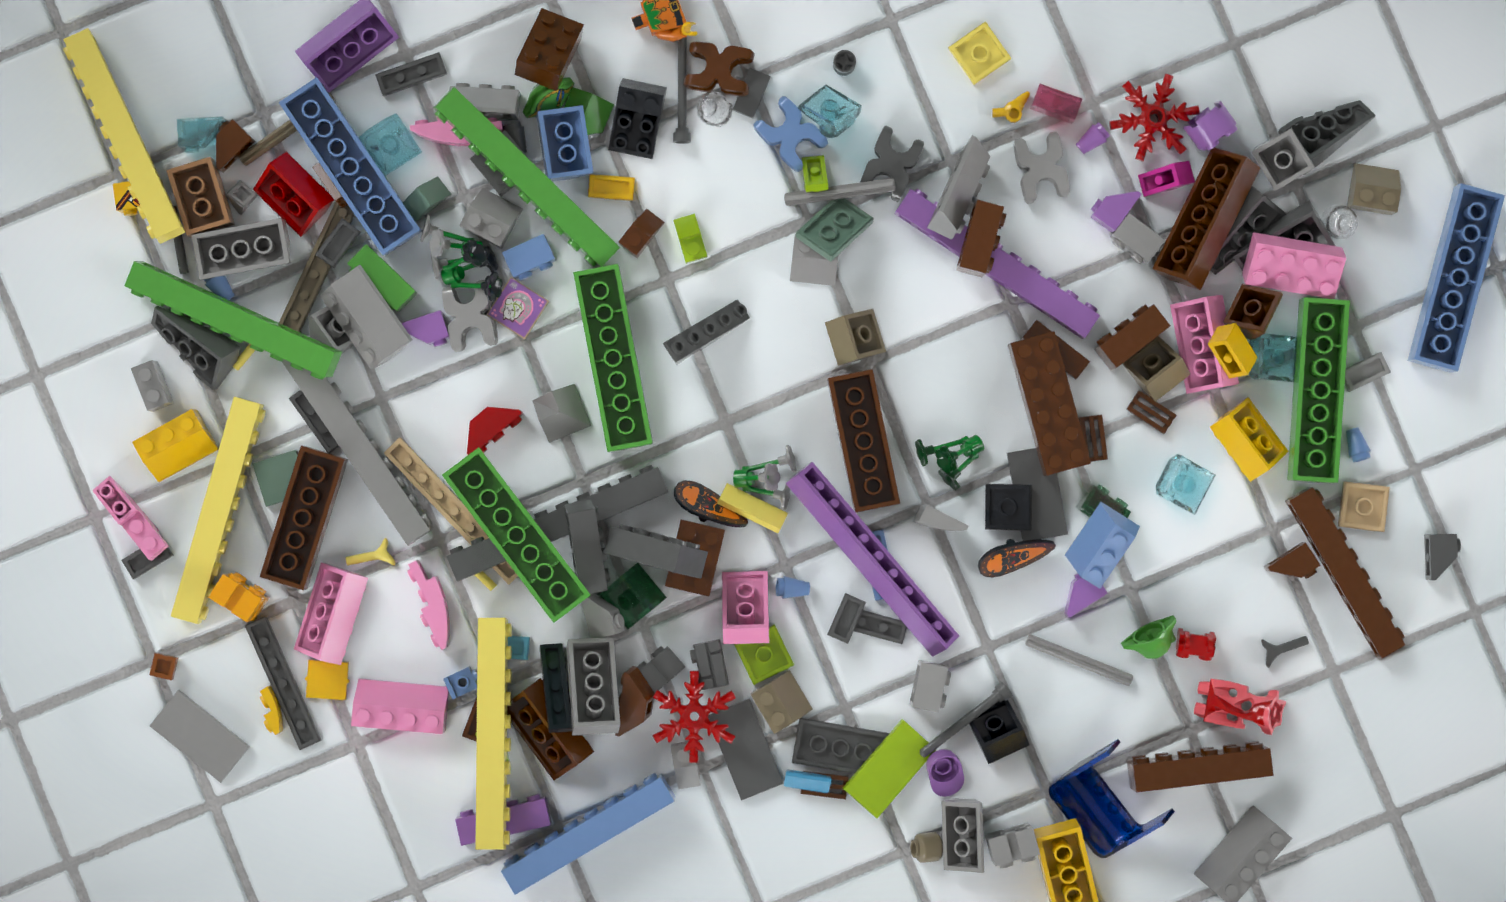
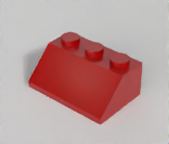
[253,151,334,237]

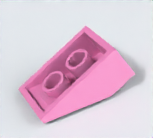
[722,571,769,644]

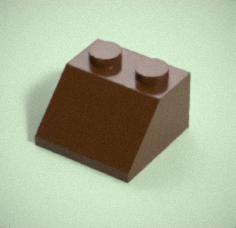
[1223,284,1283,340]

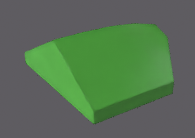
[564,87,614,135]

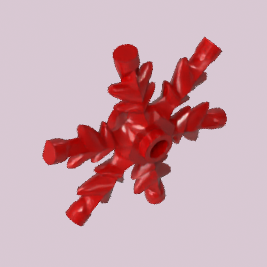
[1109,74,1200,162]
[652,671,736,763]

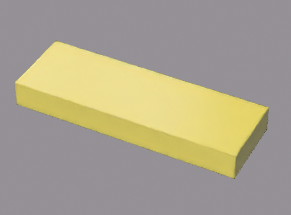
[717,483,788,533]

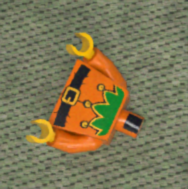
[631,0,698,42]

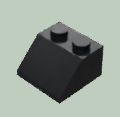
[969,700,1030,764]

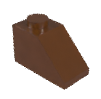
[216,119,256,173]
[618,209,665,258]
[1264,542,1321,579]

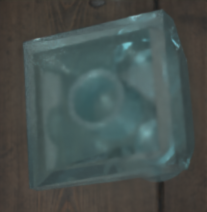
[798,84,862,138]
[359,113,422,176]
[1249,333,1297,382]
[1156,454,1216,515]

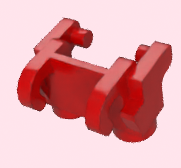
[1176,628,1216,661]

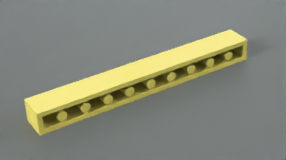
[63,28,185,244]
[170,397,266,624]
[475,618,512,850]

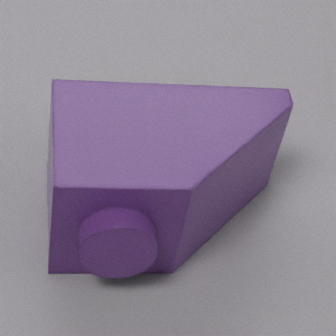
[1091,191,1141,233]
[401,310,449,347]
[1064,573,1108,618]

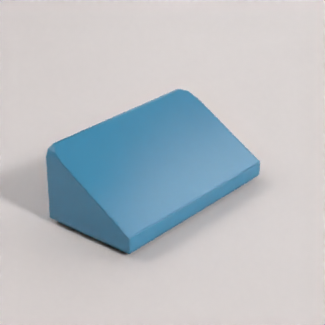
[784,769,832,793]

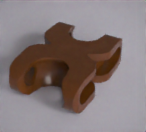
[683,42,755,96]

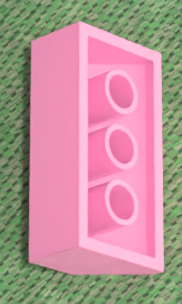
[1170,295,1239,394]
[294,562,368,665]
[351,679,449,734]

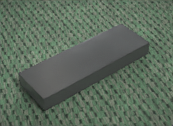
[375,52,447,97]
[289,390,339,453]
[854,610,907,644]

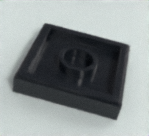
[985,484,1032,530]

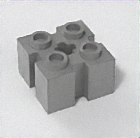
[984,823,1040,868]

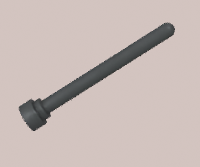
[673,37,691,144]
[920,682,1013,757]

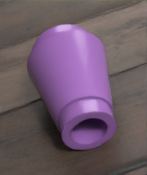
[1076,122,1110,154]

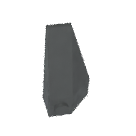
[1278,100,1376,175]
[1210,186,1287,275]
[1233,200,1335,271]
[151,306,240,391]

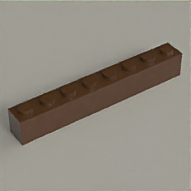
[1285,487,1405,659]

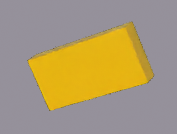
[588,174,635,201]

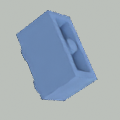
[502,234,556,281]

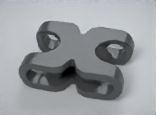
[860,126,924,202]

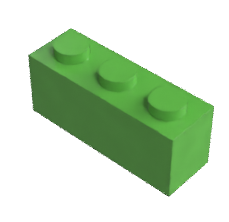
[347,244,418,312]

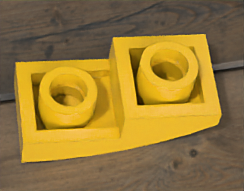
[260,685,283,735]

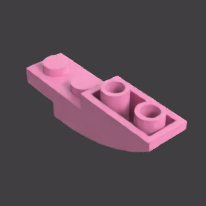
[410,118,504,146]
[92,476,169,561]
[407,560,450,650]

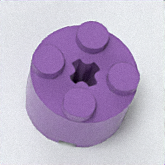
[1183,101,1237,151]

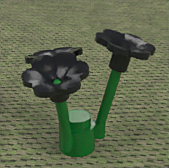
[441,239,503,301]

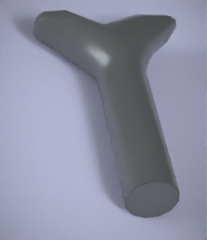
[1261,636,1309,668]

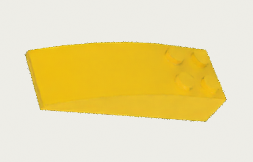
[1033,818,1099,902]

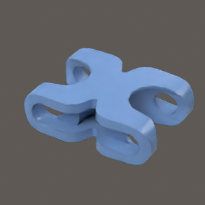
[753,96,828,172]

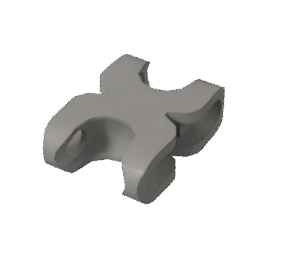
[1013,132,1070,204]
[442,280,498,352]

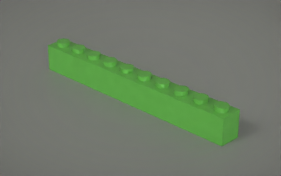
[433,87,620,267]
[124,261,342,380]

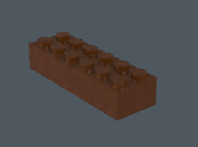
[1152,147,1260,290]
[1008,331,1091,476]
[827,369,900,513]
[259,445,348,590]
[1127,741,1274,793]

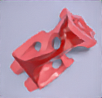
[1194,679,1286,735]

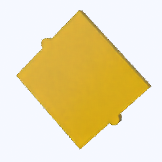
[305,660,350,700]

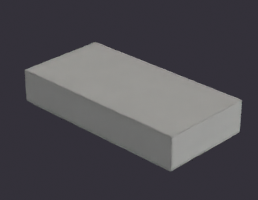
[1345,352,1391,392]

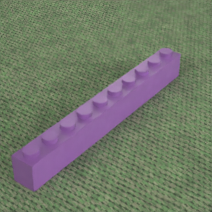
[895,189,1100,339]
[786,462,959,657]

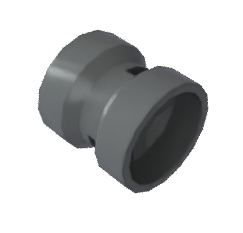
[833,50,856,76]

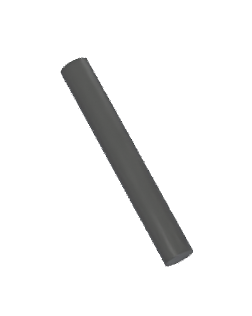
[173,206,189,274]

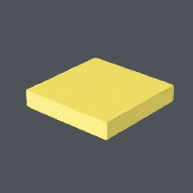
[948,21,1011,85]

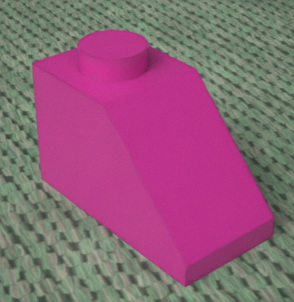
[1138,161,1195,197]

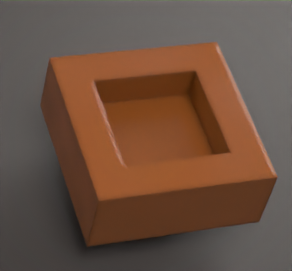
[149,653,178,680]

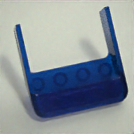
[1049,739,1175,858]

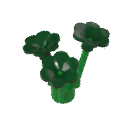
[915,435,984,491]

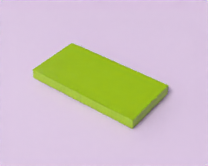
[843,719,936,819]

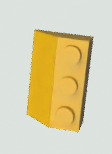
[1210,397,1289,482]
[132,409,219,482]

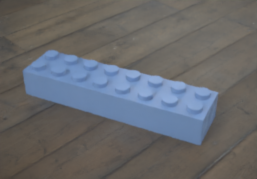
[279,77,422,256]
[1407,183,1505,373]
[501,773,676,895]

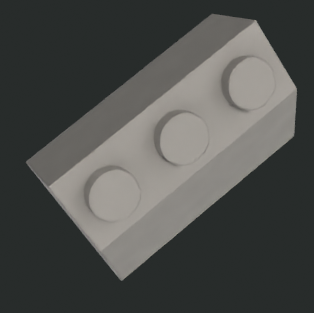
[449,83,520,120]
[941,798,985,873]

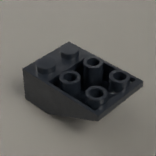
[608,78,667,159]

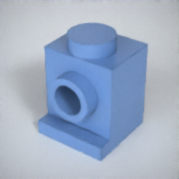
[443,666,477,699]

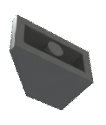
[1424,534,1461,580]

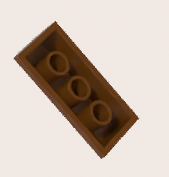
[507,678,595,781]

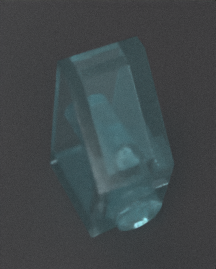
[177,116,227,153]

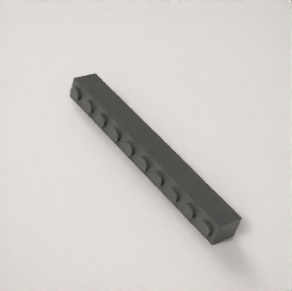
[446,465,668,582]

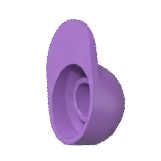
[926,749,964,797]

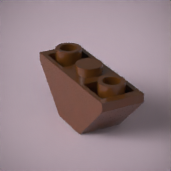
[615,666,655,737]

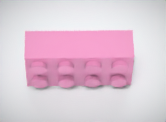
[1242,232,1346,299]

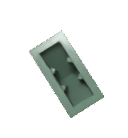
[403,176,452,222]

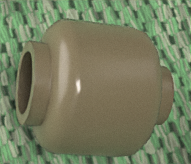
[910,832,943,863]

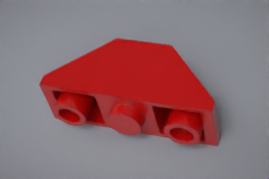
[467,407,524,455]

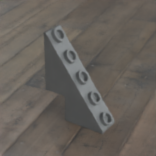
[663,299,750,365]

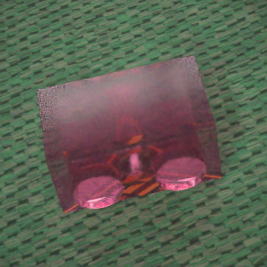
[1029,84,1083,124]

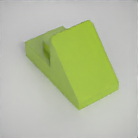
[802,155,828,192]
[673,214,708,264]

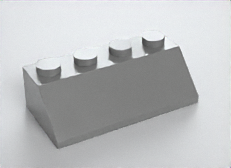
[927,135,990,240]
[191,218,290,280]
[320,265,413,370]
[1193,805,1293,902]

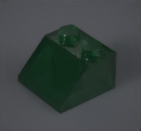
[1075,484,1131,518]
[599,563,667,630]

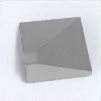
[225,180,258,215]

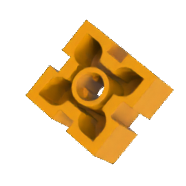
[208,572,270,622]

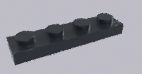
[539,643,572,733]

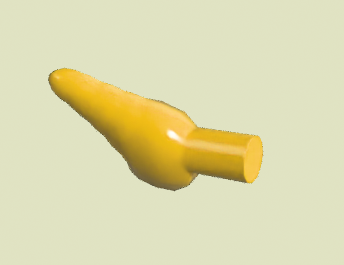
[992,91,1030,123]

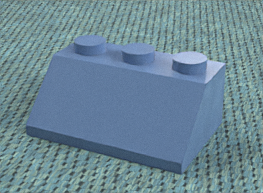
[536,105,594,182]
[1065,502,1140,589]

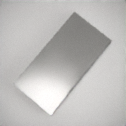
[150,690,250,783]

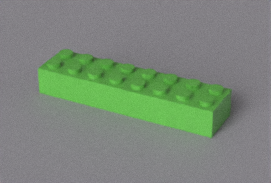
[573,264,653,452]
[1287,297,1350,483]
[442,447,590,623]

